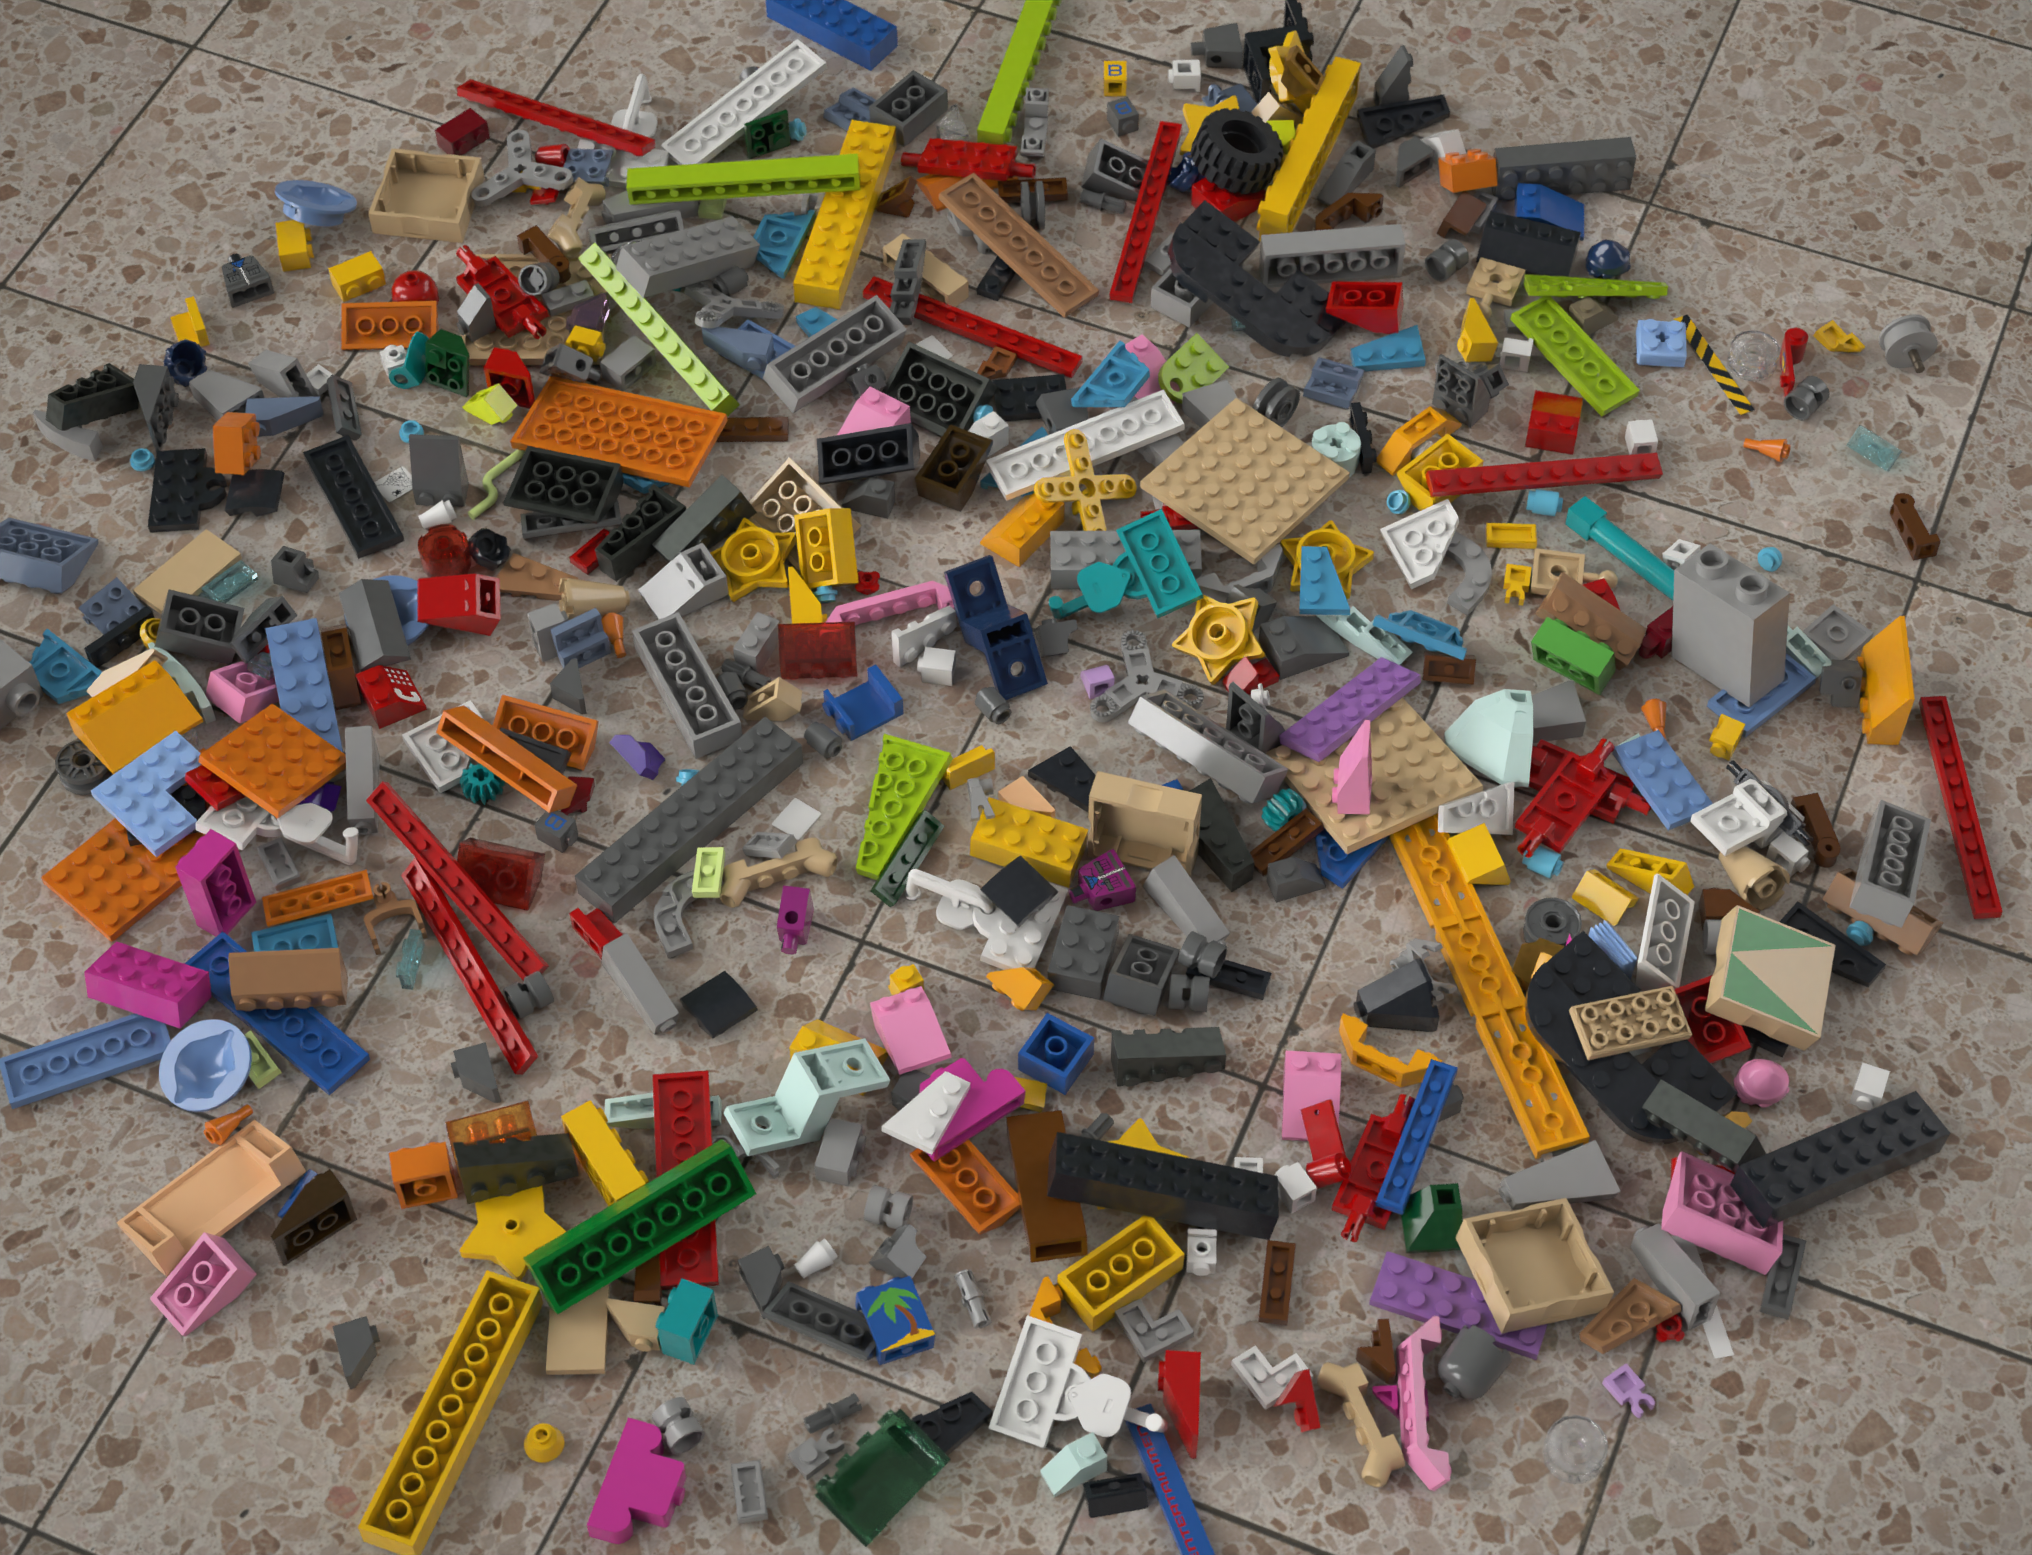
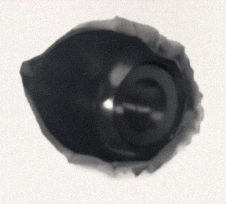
[468,528,511,571]

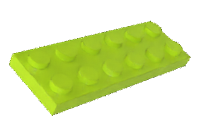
[1510,296,1640,417]

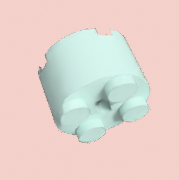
[1311,422,1361,477]

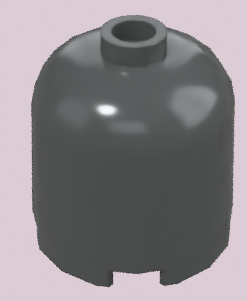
[1438,1325,1512,1400]

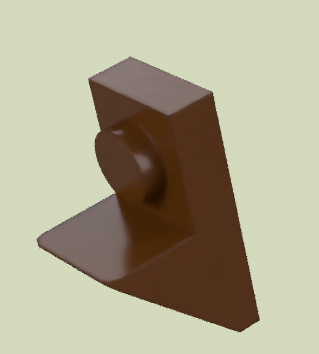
[875,176,917,218]
[1356,1319,1396,1385]

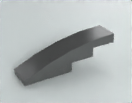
[890,239,926,325]

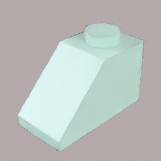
[1040,1432,1107,1497]

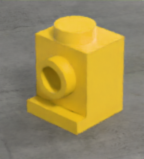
[565,325,605,362]
[1709,714,1745,761]
[888,964,924,995]

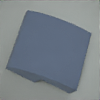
[823,87,876,131]
[1303,357,1364,409]
[550,608,611,668]

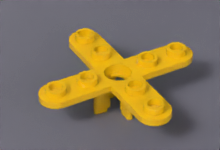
[1034,429,1137,531]

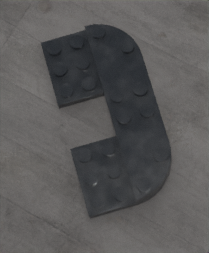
[1168,200,1347,357]
[1525,931,1738,1144]

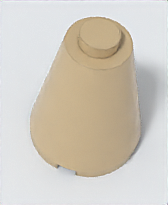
[559,578,630,620]
[1719,846,1790,910]

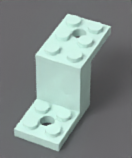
[723,1038,890,1156]

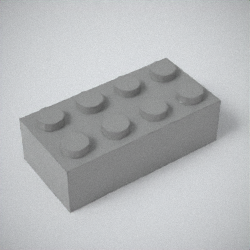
[1151,264,1243,328]

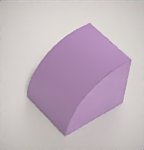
[1080,665,1114,699]

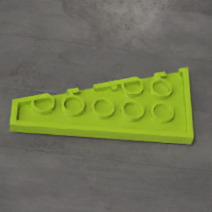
[1523,274,1668,299]
[855,733,953,880]

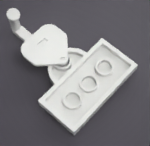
[577,74,669,188]
[196,797,359,865]
[905,869,1068,970]
[989,1315,1168,1448]

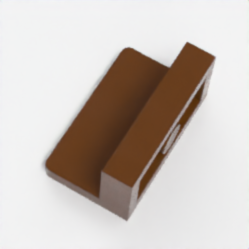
[1436,191,1486,238]
[1422,651,1476,685]

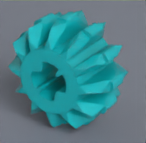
[460,763,505,805]
[1261,788,1307,832]

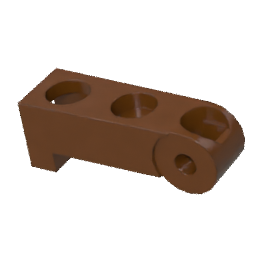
[517,225,571,284]
[1890,493,1941,561]
[1791,792,1841,868]
[634,1254,662,1306]

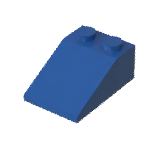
[1514,183,1584,241]

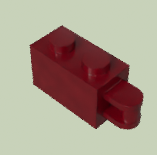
[1639,606,1673,659]

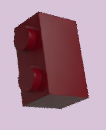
[435,108,490,156]

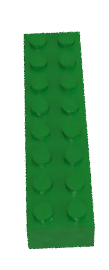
[523,1139,756,1315]

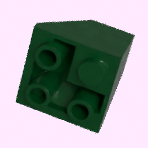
[744,110,791,159]
[425,329,469,397]
[1400,1183,1463,1254]

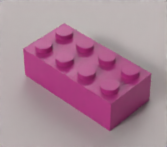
[175,829,257,937]
[84,941,212,1029]

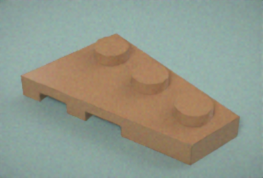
[496,553,578,601]
[1579,1278,1681,1354]

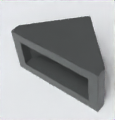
[550,658,587,714]

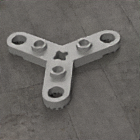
[472,130,574,207]
[685,282,784,328]
[1090,629,1204,722]

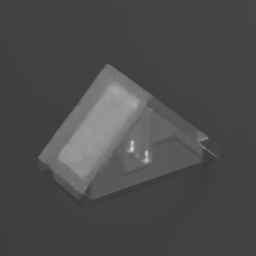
[937,104,969,142]

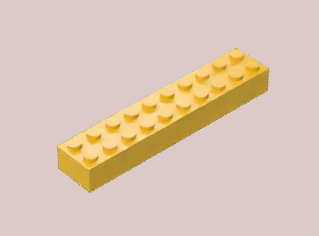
[1256,56,1361,242]
[793,120,897,310]
[358,1270,544,1555]

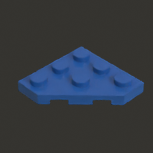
[1310,811,1390,889]

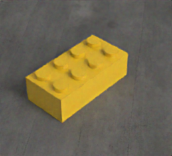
[970,797,1088,888]
[561,1100,649,1207]
[1057,1216,1184,1332]

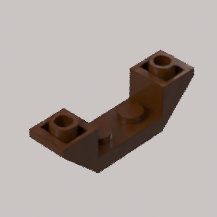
[1314,193,1384,231]
[321,624,362,710]

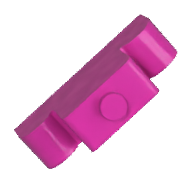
[919,1058,1026,1161]
[587,1418,687,1544]

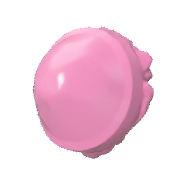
[1733,1059,1789,1108]

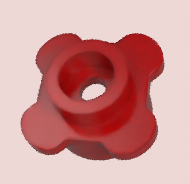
[855,571,880,595]
[1656,1314,1685,1342]

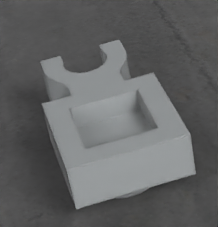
[788,1427,844,1480]

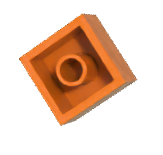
[1438,149,1498,193]
[213,412,261,475]
[389,1142,458,1209]

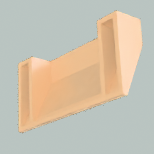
[117,1120,306,1277]

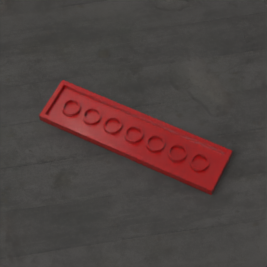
[652,1070,719,1290]

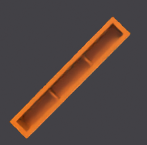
[436,705,577,813]

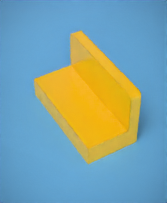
[171,296,210,347]
[942,745,995,790]
[1572,869,1639,926]

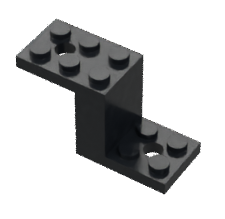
[1243,0,1314,104]

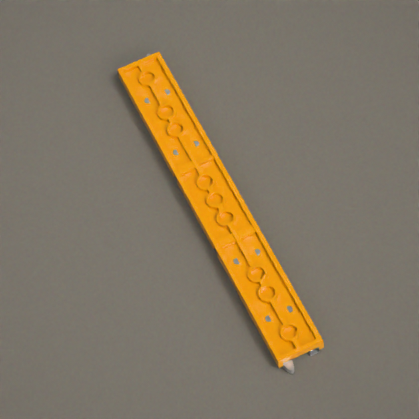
[1390,813,1590,1162]

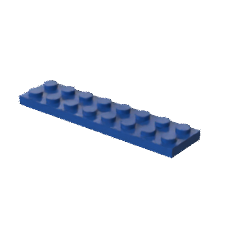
[184,931,370,1096]

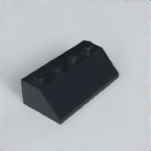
[1476,211,1581,277]
[817,423,920,485]

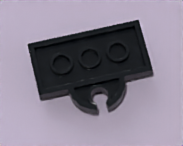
[148,448,228,532]

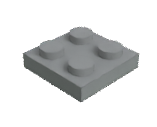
[1802,604,1873,661]

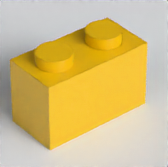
[275,220,314,272]
[328,251,386,302]

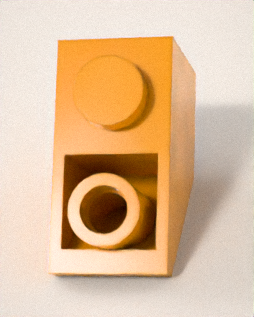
[986,967,1054,1011]

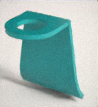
[389,331,429,389]

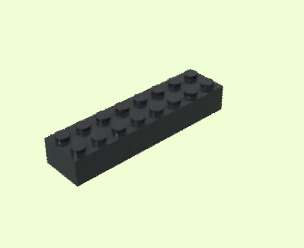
[1730,1091,1950,1229]
[1047,1132,1279,1240]

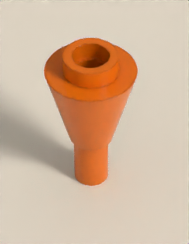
[1744,438,1791,463]
[601,612,626,658]
[1641,698,1667,739]
[204,1104,253,1145]

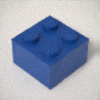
[1018,1013,1094,1095]

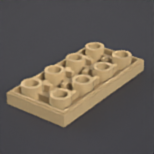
[133,529,242,614]
[1569,986,1692,1060]
[546,1283,610,1375]

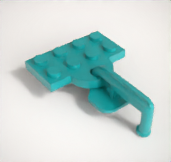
[1048,509,1204,620]

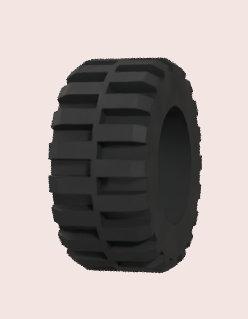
[1191,108,1284,194]

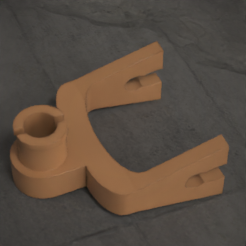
[363,882,428,955]

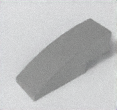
[33,410,103,461]

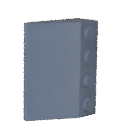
[0,517,98,594]

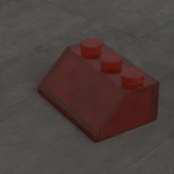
[778,622,858,680]
[457,837,545,911]

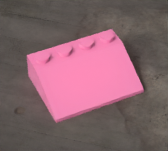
[1661,1151,1783,1275]

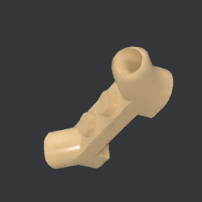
[547,177,606,257]
[720,838,838,908]
[1317,1362,1405,1487]

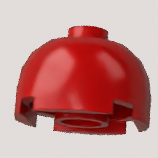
[391,270,440,305]

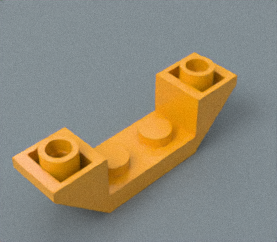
[1376,406,1462,476]
[1339,1013,1442,1088]
[1030,1276,1102,1379]

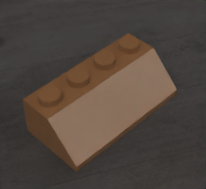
[1535,572,1647,671]
[1822,868,1944,956]
[228,948,348,1011]

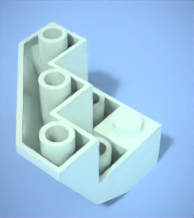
[1444,689,1533,787]

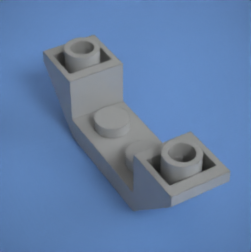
[1021,88,1049,157]
[1196,546,1283,603]

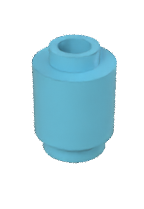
[1526,489,1563,517]
[1522,846,1564,879]

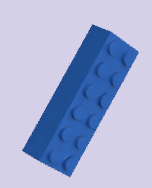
[766,0,898,71]

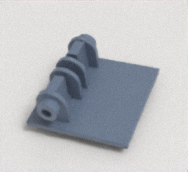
[1202,83,1258,116]
[559,149,614,188]
[78,577,145,635]

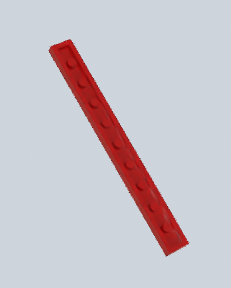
[457,79,655,156]
[1109,121,1182,303]
[862,276,1083,378]
[1425,453,1663,497]
[1919,696,2003,919]
[366,781,549,981]
[401,858,538,1075]

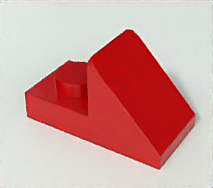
[1222,656,1279,695]
[1274,1369,1321,1432]

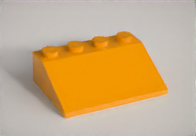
[1856,616,1915,745]
[66,660,204,774]

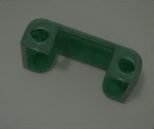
[813,1408,951,1548]

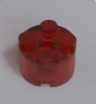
[418,524,472,578]

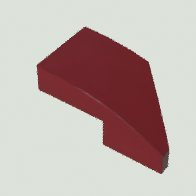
[560,776,595,816]

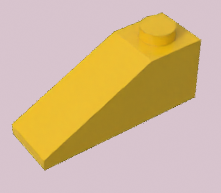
[1457,298,1498,362]
[788,567,827,642]
[1606,848,1695,895]

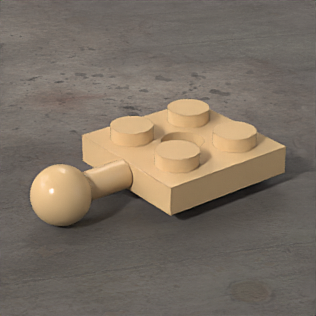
[1466,258,1525,320]
[1530,548,1618,595]

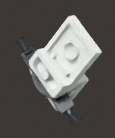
[1690,760,1814,856]

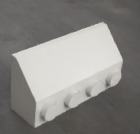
[1636,874,1695,991]

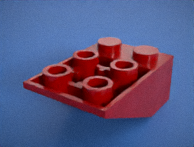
[417,574,501,636]

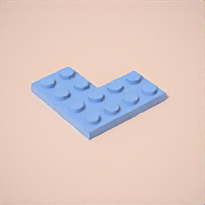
[91,731,202,857]

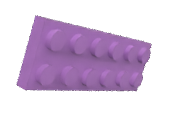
[1279,657,1421,762]
[1369,1251,1548,1360]

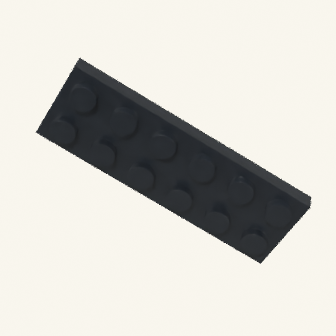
[303,435,404,559]

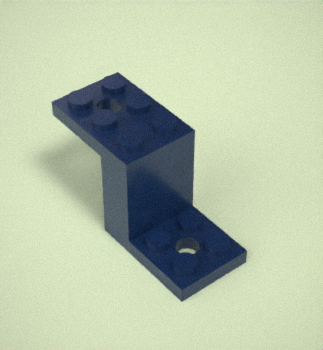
[944,555,1048,700]

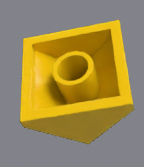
[1447,823,1511,885]

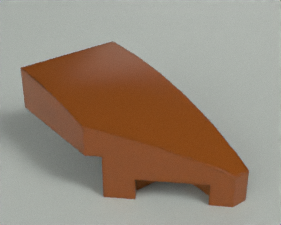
[977,346,1018,380]

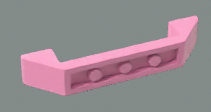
[819,581,957,651]
[1396,1315,1451,1491]

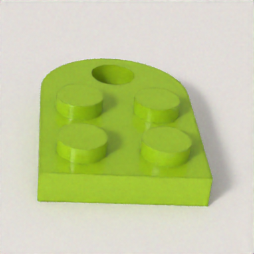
[1158,333,1229,404]

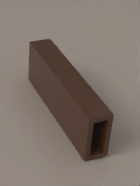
[1006,1110,1088,1263]

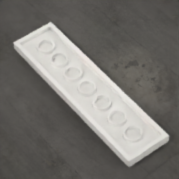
[661,39,827,165]
[986,389,1185,501]

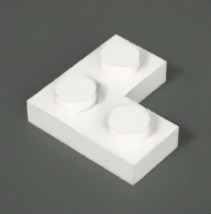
[1231,1345,1314,1410]

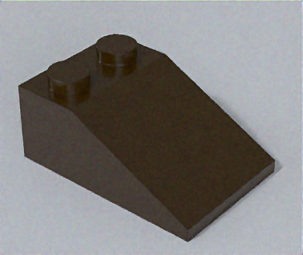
[915,424,993,512]
[270,1169,357,1266]

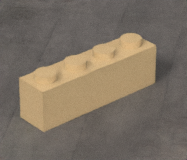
[883,233,969,307]

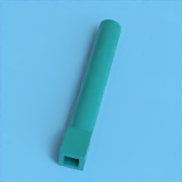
[1565,496,1674,601]

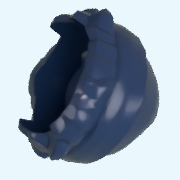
[1167,151,1206,192]
[1585,239,1631,279]
[163,339,207,387]

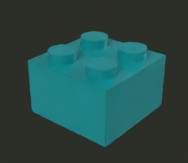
[656,1279,718,1365]

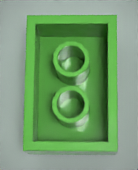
[1531,617,1616,695]

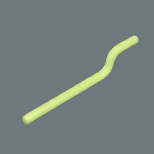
[468,449,525,520]

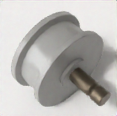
[1878,315,1938,373]

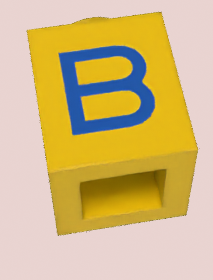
[1104,61,1127,96]

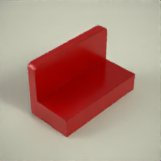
[569,908,623,960]

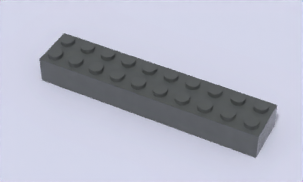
[575,717,803,924]

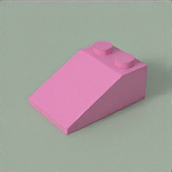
[1105,334,1179,404]
[837,387,911,435]
[205,655,279,723]
[1332,720,1372,814]
[870,986,952,1075]
[1282,1051,1341,1141]
[150,1232,257,1336]

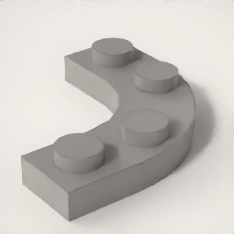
[1445,531,1492,616]
[654,870,722,959]

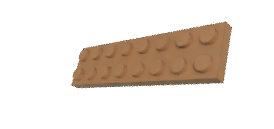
[939,173,1099,318]

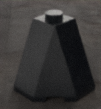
[1353,958,1440,1032]

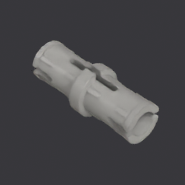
[954,1269,992,1329]

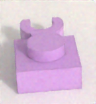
[1602,1364,1655,1419]

